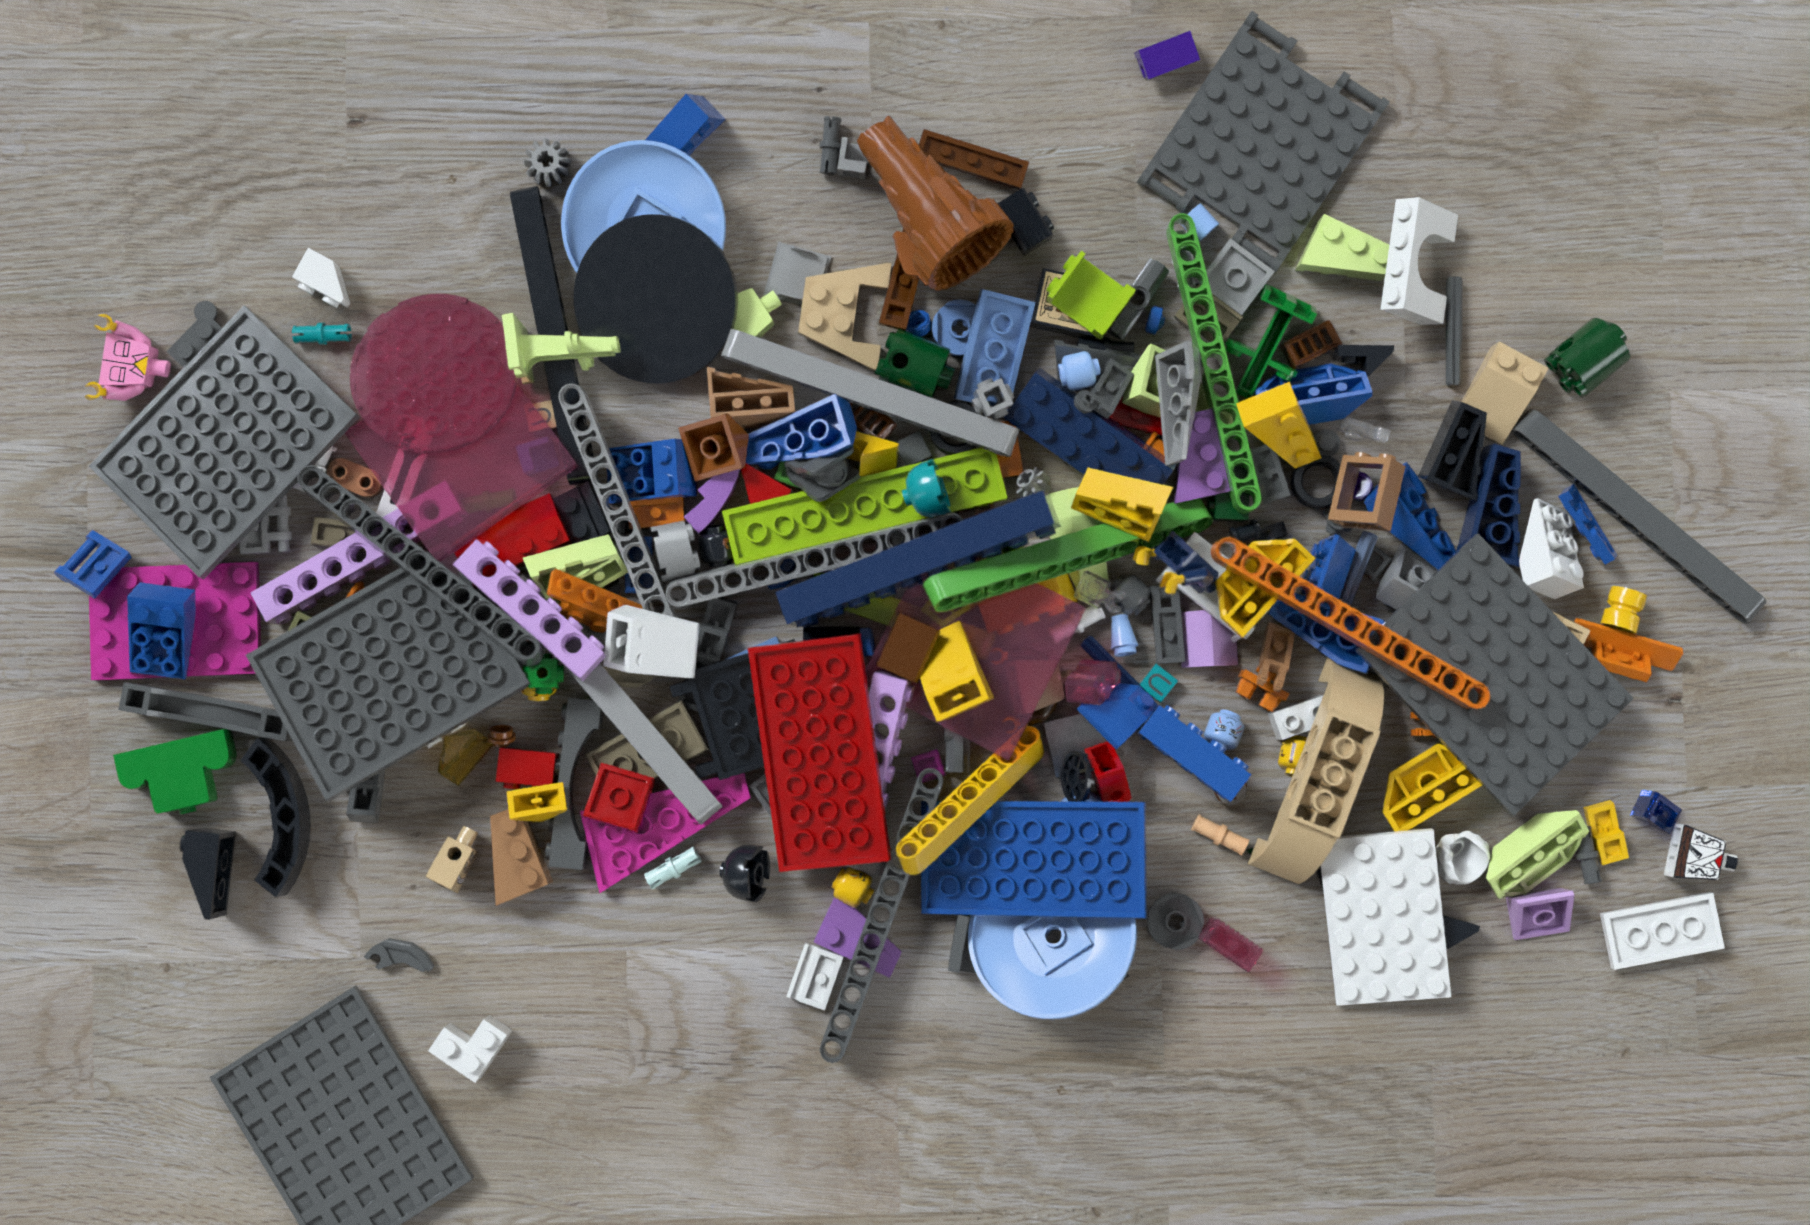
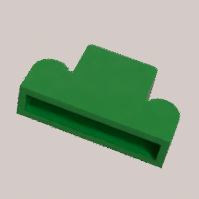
[113,729,237,815]

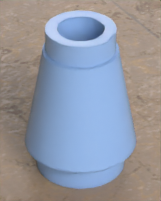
[1111,614,1138,657]

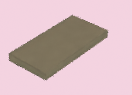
[584,700,709,779]

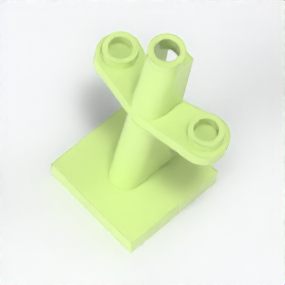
[502,313,621,385]

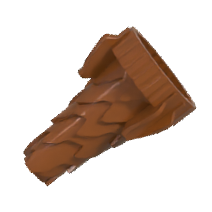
[857,116,1014,291]

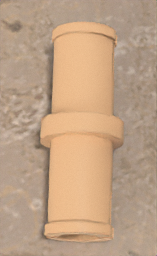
[1191,814,1249,856]

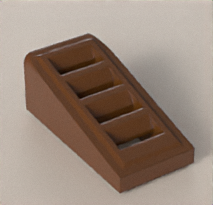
[1280,320,1342,369]
[849,402,897,440]

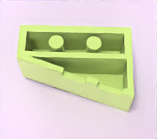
[1295,214,1389,281]
[523,534,628,604]

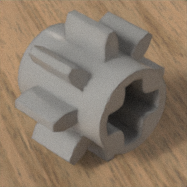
[1016,467,1051,498]

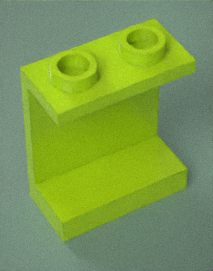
[1046,251,1136,340]

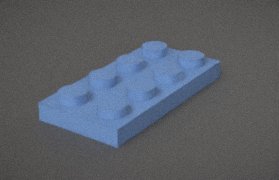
[954,289,1036,411]

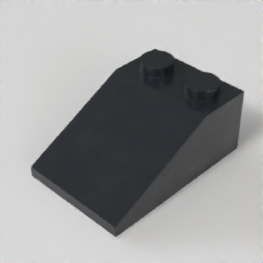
[180,828,236,920]

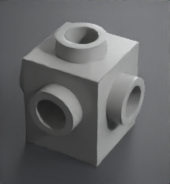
[971,378,1014,420]

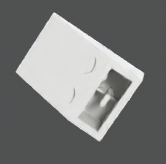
[1519,498,1584,599]
[604,605,700,678]

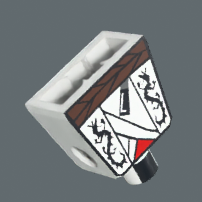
[1664,823,1738,880]

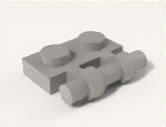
[240,496,292,555]

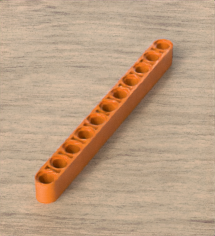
[1211,537,1490,709]

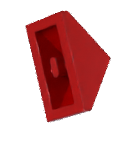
[741,463,793,504]

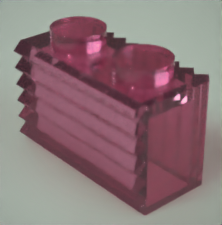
[1198,916,1263,973]

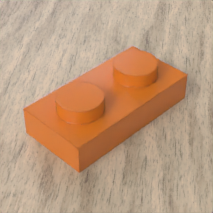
[628,497,686,530]

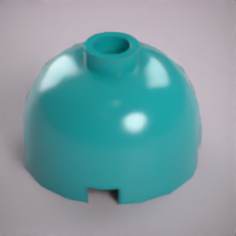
[902,459,951,518]

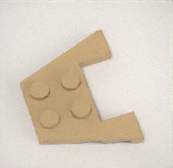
[798,263,892,371]

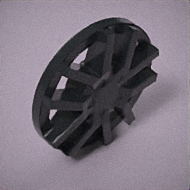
[1061,751,1095,802]

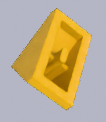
[506,782,567,822]

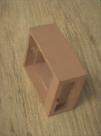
[1328,452,1406,531]

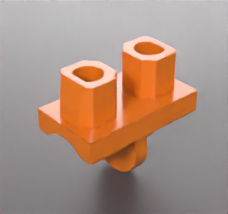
[1235,666,1289,712]

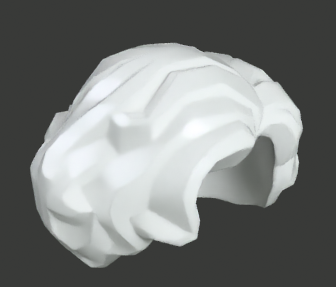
[1436,831,1490,885]

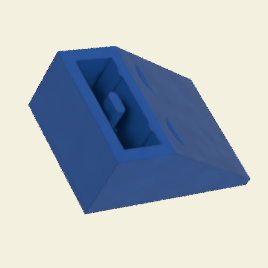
[607,438,697,504]
[1301,534,1356,599]
[127,582,196,679]

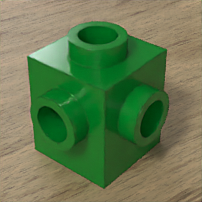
[523,654,564,694]

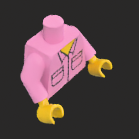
[85,314,171,401]

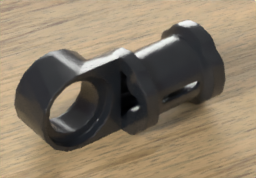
[1228,519,1288,545]

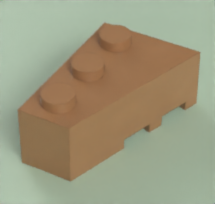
[490,809,553,906]

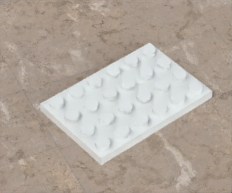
[1321,828,1451,1006]

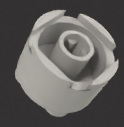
[650,520,700,582]

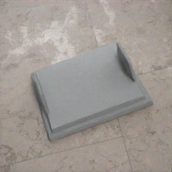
[764,242,832,306]

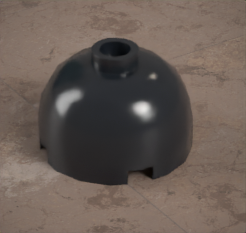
[719,845,770,902]

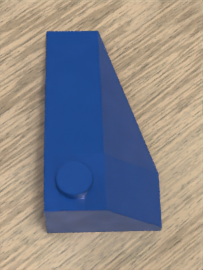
[746,394,857,465]
[1364,462,1456,570]
[1268,593,1385,674]

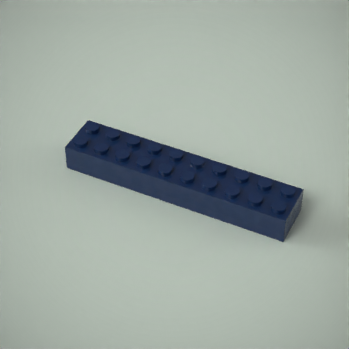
[775,490,1061,629]

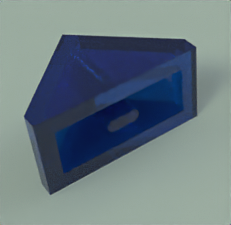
[1630,790,1682,834]

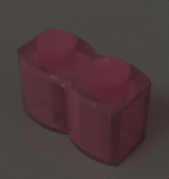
[1065,659,1121,705]

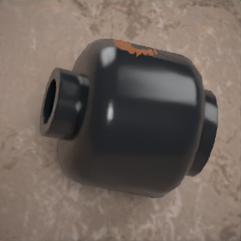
[698,525,733,567]

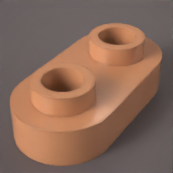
[327,458,383,498]

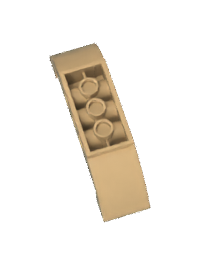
[1248,657,1384,884]

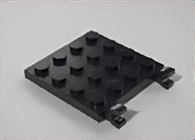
[670,638,795,780]

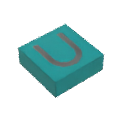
[1140,663,1178,702]

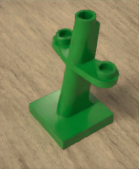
[1225,283,1317,399]

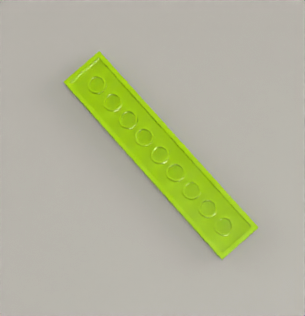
[722,448,1008,565]

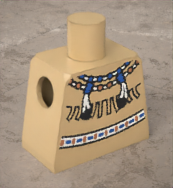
[426,826,478,894]

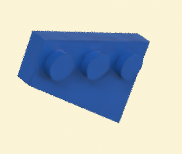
[1558,484,1617,565]

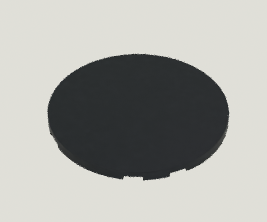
[574,214,738,384]

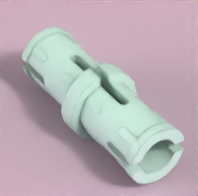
[644,846,702,889]

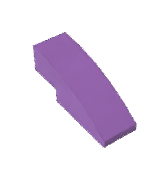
[684,469,742,535]

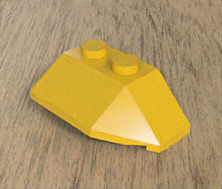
[1215,539,1316,638]
[1382,744,1482,832]

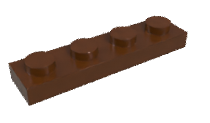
[919,129,1029,190]

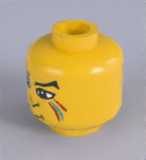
[831,867,875,908]

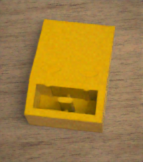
[920,621,994,722]

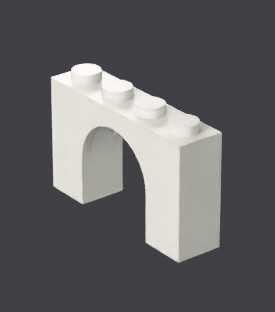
[1380,197,1458,325]

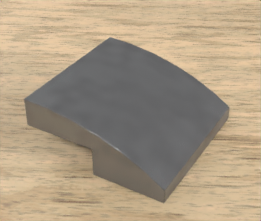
[1043,714,1106,777]

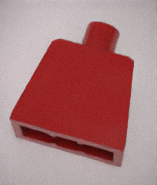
[1084,741,1132,802]

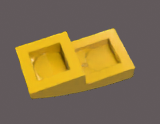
[1583,800,1629,865]

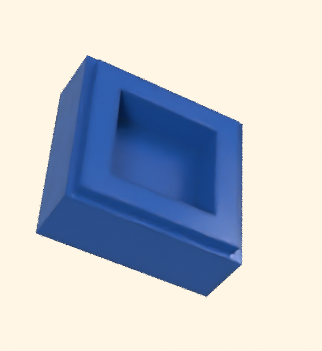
[860,628,876,657]

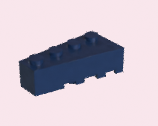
[1456,444,1521,568]

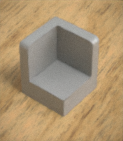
[837,137,868,180]

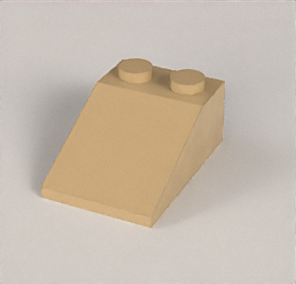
[1461,341,1549,445]

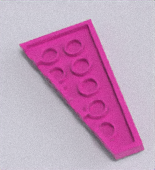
[580,773,751,893]

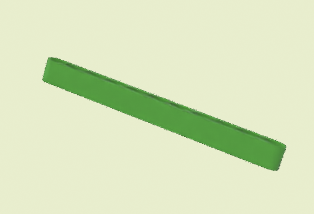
[1166,213,1261,514]
[923,498,1213,612]

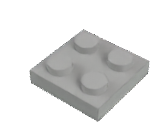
[1196,238,1275,316]

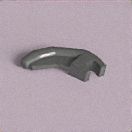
[364,938,434,972]

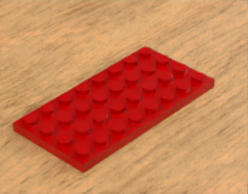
[748,634,891,872]

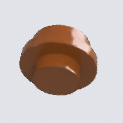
[487,724,516,748]

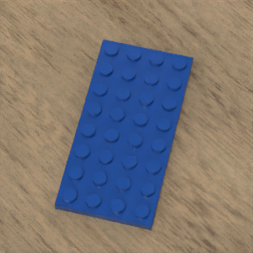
[921,801,1147,918]

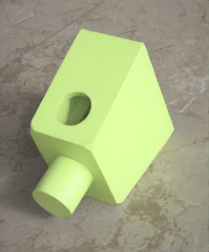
[733,288,782,338]

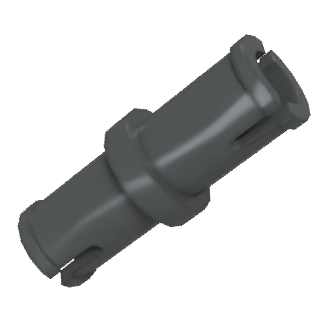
[819,116,842,175]
[1575,826,1602,884]

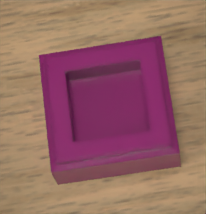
[911,749,946,783]

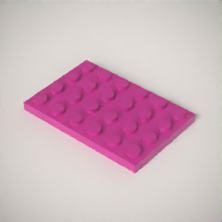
[89,562,261,681]

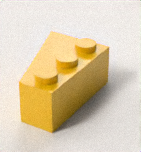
[1236,382,1322,469]

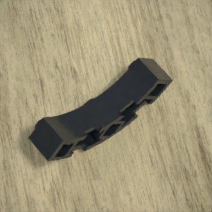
[240,738,311,898]

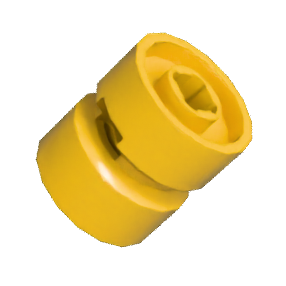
[1600,586,1647,634]

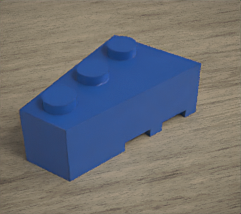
[645,94,726,156]

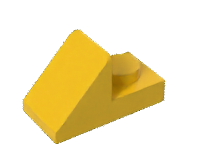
[846,431,899,476]

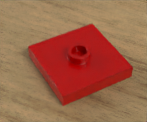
[583,762,655,833]

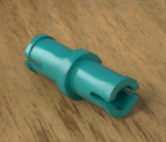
[292,322,352,345]

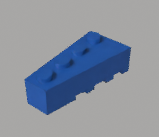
[1137,705,1251,802]

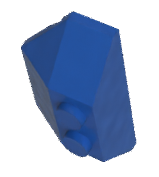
[1255,364,1373,425]

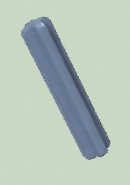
[1339,531,1378,606]

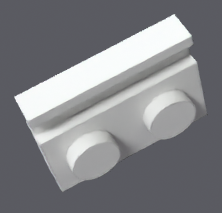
[786,942,844,1011]

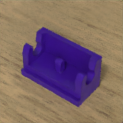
[1134,31,1200,80]

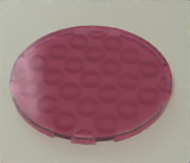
[350,294,518,454]

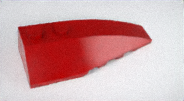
[454,493,572,589]

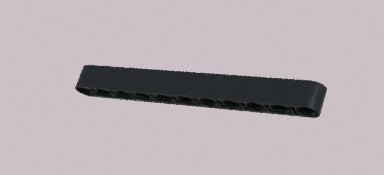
[510,186,594,486]

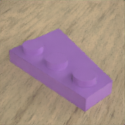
[1174,409,1230,504]
[814,897,902,978]

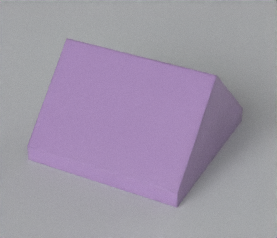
[1181,610,1238,668]
[1506,888,1574,940]

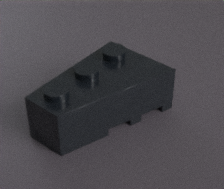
[1418,400,1487,501]

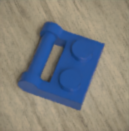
[54,530,132,599]

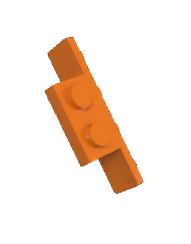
[547,569,643,633]
[1574,618,1683,682]

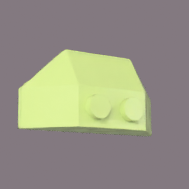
[1486,810,1589,899]

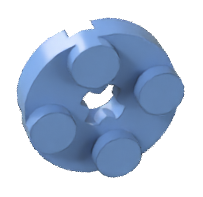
[932,300,976,357]

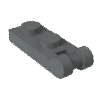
[1150,586,1185,664]

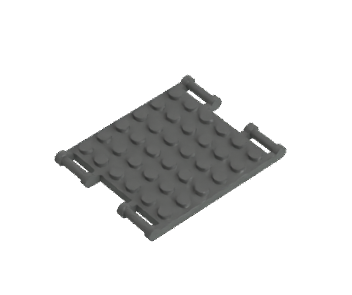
[1136,11,1390,274]

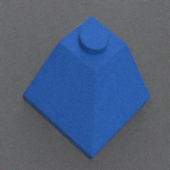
[1077,681,1159,749]

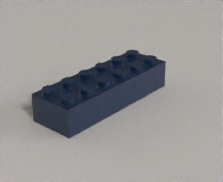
[1004,368,1176,485]

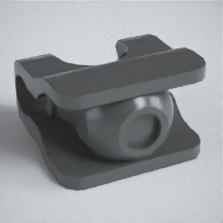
[784,446,860,502]

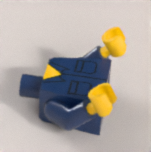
[1133,531,1219,594]

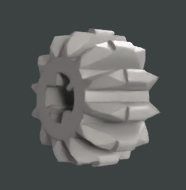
[523,138,572,187]

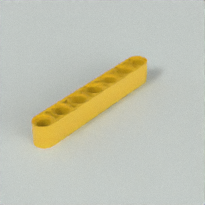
[896,726,1044,875]

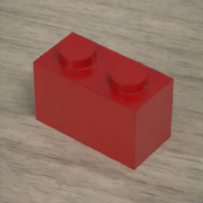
[496,748,560,789]

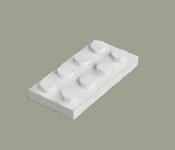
[1600,892,1725,970]

